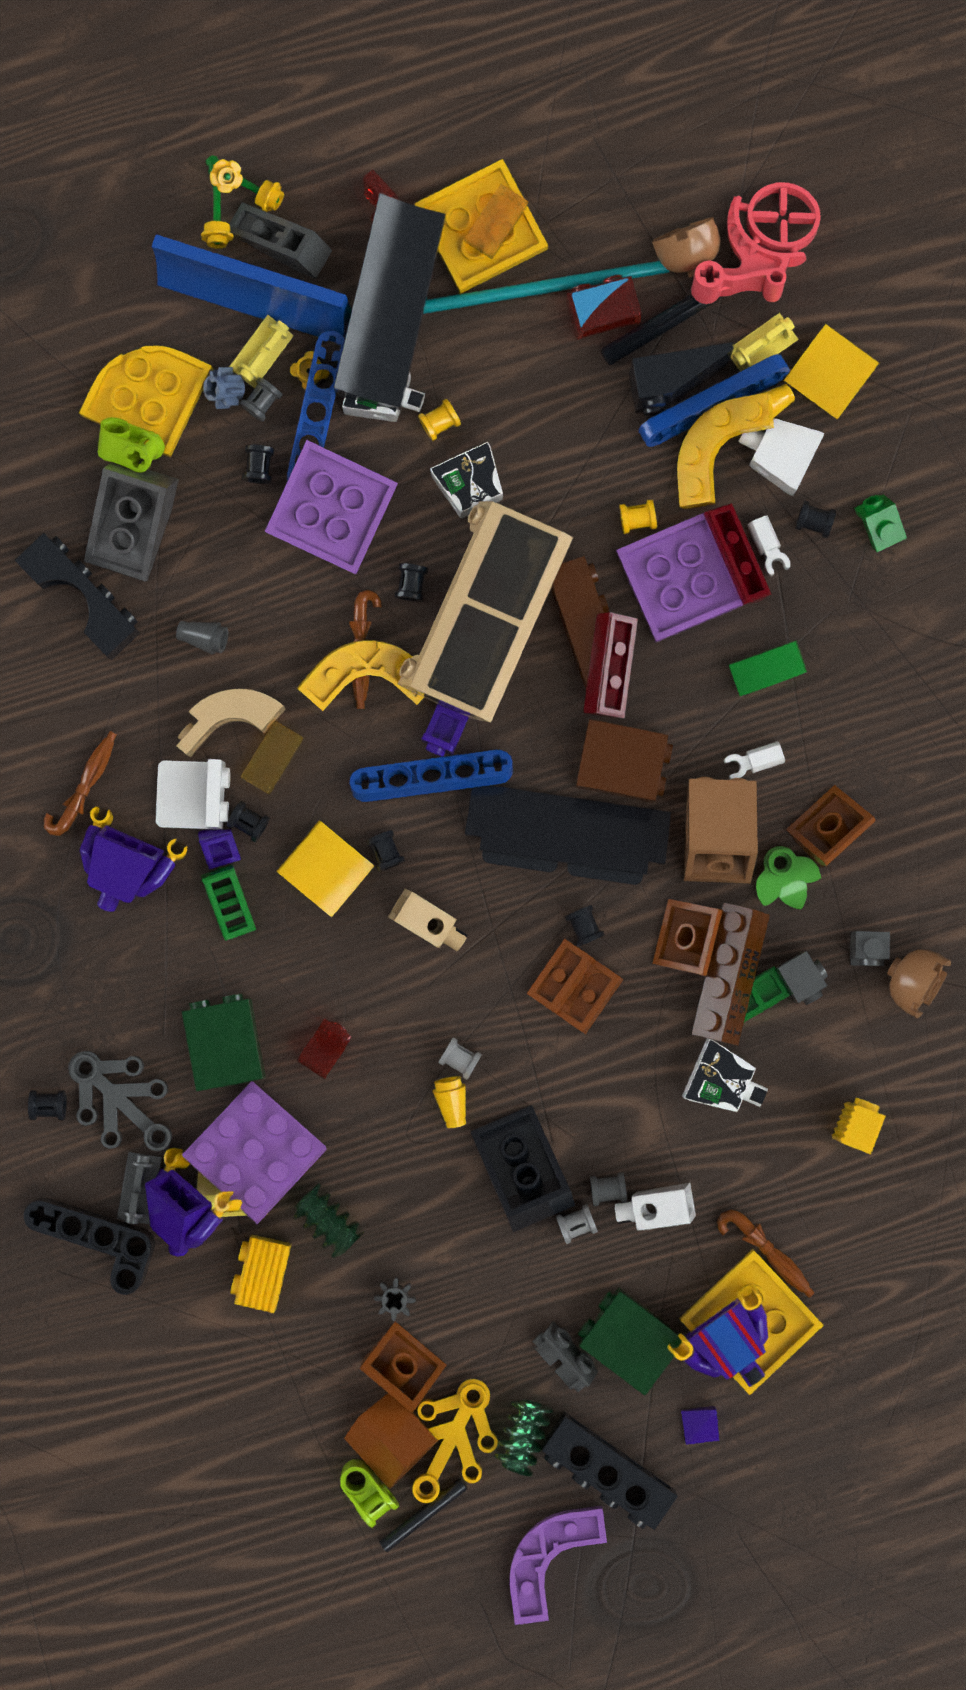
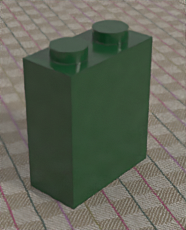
[182,993,266,1092]
[578,1287,682,1396]

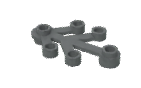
[68,1051,172,1151]

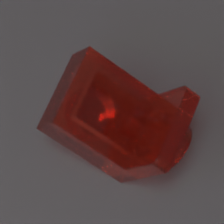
[297,1019,352,1079]

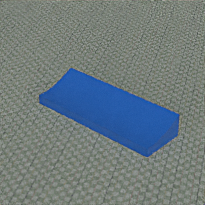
[151,234,352,342]

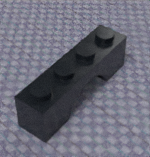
[15,533,140,661]

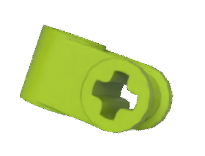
[97,417,165,473]
[340,1459,399,1528]

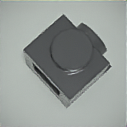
[850,931,890,966]

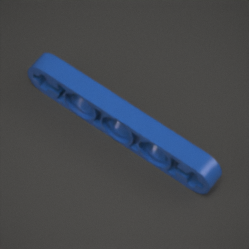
[287,331,345,481]
[638,354,790,447]
[349,750,513,802]

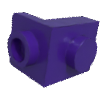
[421,704,469,757]

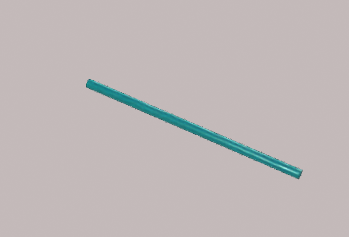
[423,261,670,314]

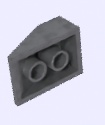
[84,462,179,581]

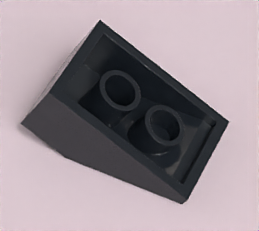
[629,342,734,416]
[470,1105,575,1232]

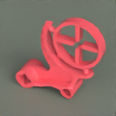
[691,182,821,304]

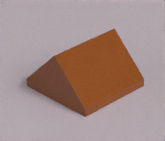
[786,785,876,868]
[652,899,723,976]
[359,1322,446,1413]
[344,1393,439,1489]

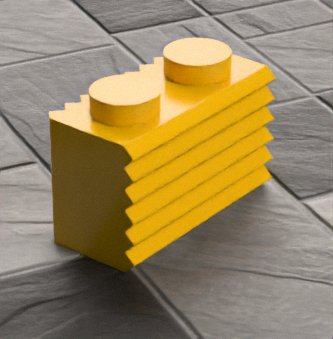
[832,1098,886,1155]
[230,1234,292,1313]

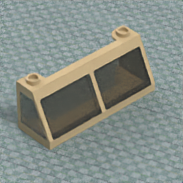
[398,501,573,723]

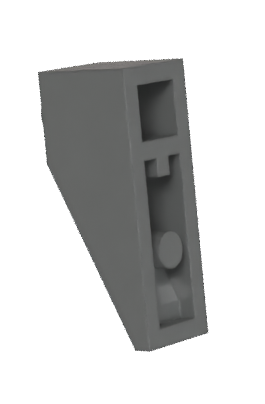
[229,202,332,279]

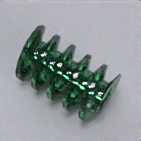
[293,1182,365,1259]
[494,1399,553,1476]

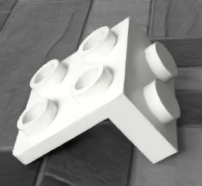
[156,759,230,830]

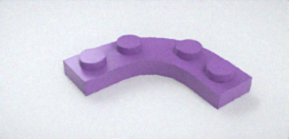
[510,1506,607,1625]

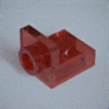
[363,169,400,223]

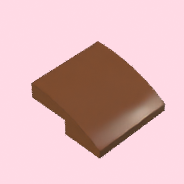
[527,939,624,1035]

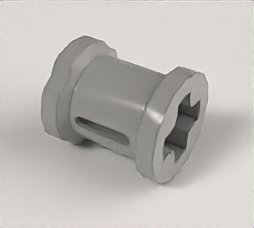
[438,1037,482,1080]
[556,1204,598,1244]

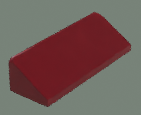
[703,503,771,605]
[584,612,638,718]

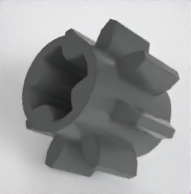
[374,1277,416,1321]

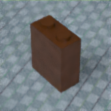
[575,719,673,803]

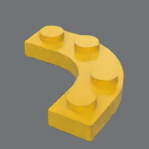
[677,392,774,509]
[297,640,439,711]

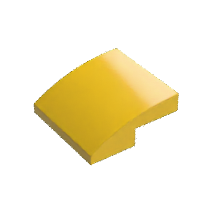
[784,324,879,419]
[277,820,374,917]

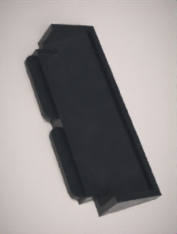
[465,785,671,885]

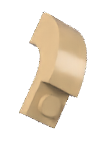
[176,689,286,757]

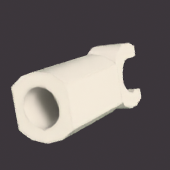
[747,515,790,577]
[723,741,785,779]

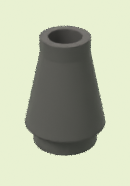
[176,621,228,655]

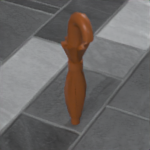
[349,590,382,709]
[44,731,117,836]
[717,1209,815,1298]

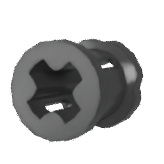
[239,377,283,422]
[590,1172,627,1206]

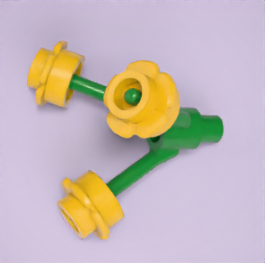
[201,155,284,249]

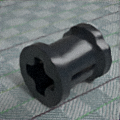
[242,444,274,484]
[795,500,836,539]
[394,563,428,602]
[226,801,270,843]
[366,830,406,872]
[565,905,605,947]
[28,1090,67,1120]

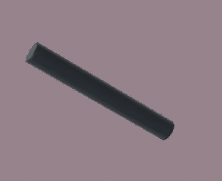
[379,1478,468,1552]

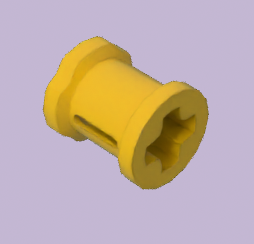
[418,399,461,441]
[619,499,657,534]

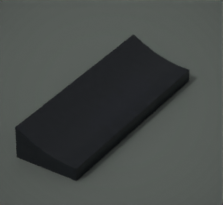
[334,193,446,410]

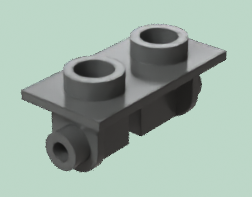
[117,1152,162,1224]
[532,1321,598,1392]

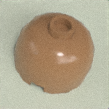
[652,217,720,278]
[887,949,951,1019]

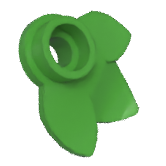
[756,846,821,909]

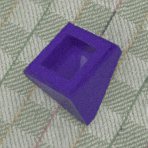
[198,829,241,870]
[681,1406,719,1445]

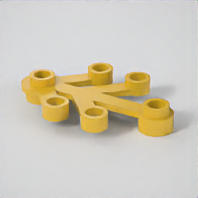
[412,1379,498,1503]

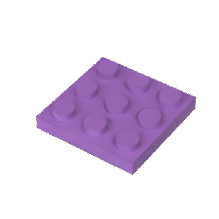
[265,440,398,574]
[616,512,744,643]
[182,1081,327,1224]

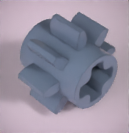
[203,367,245,409]

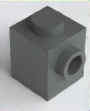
[775,951,828,1005]

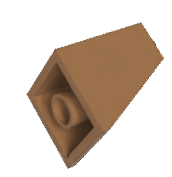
[684,777,758,883]

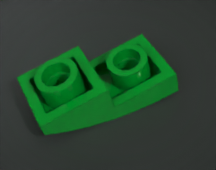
[729,640,807,696]

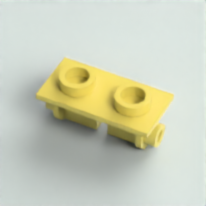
[730,313,799,372]
[229,315,294,388]

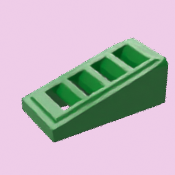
[201,864,256,941]

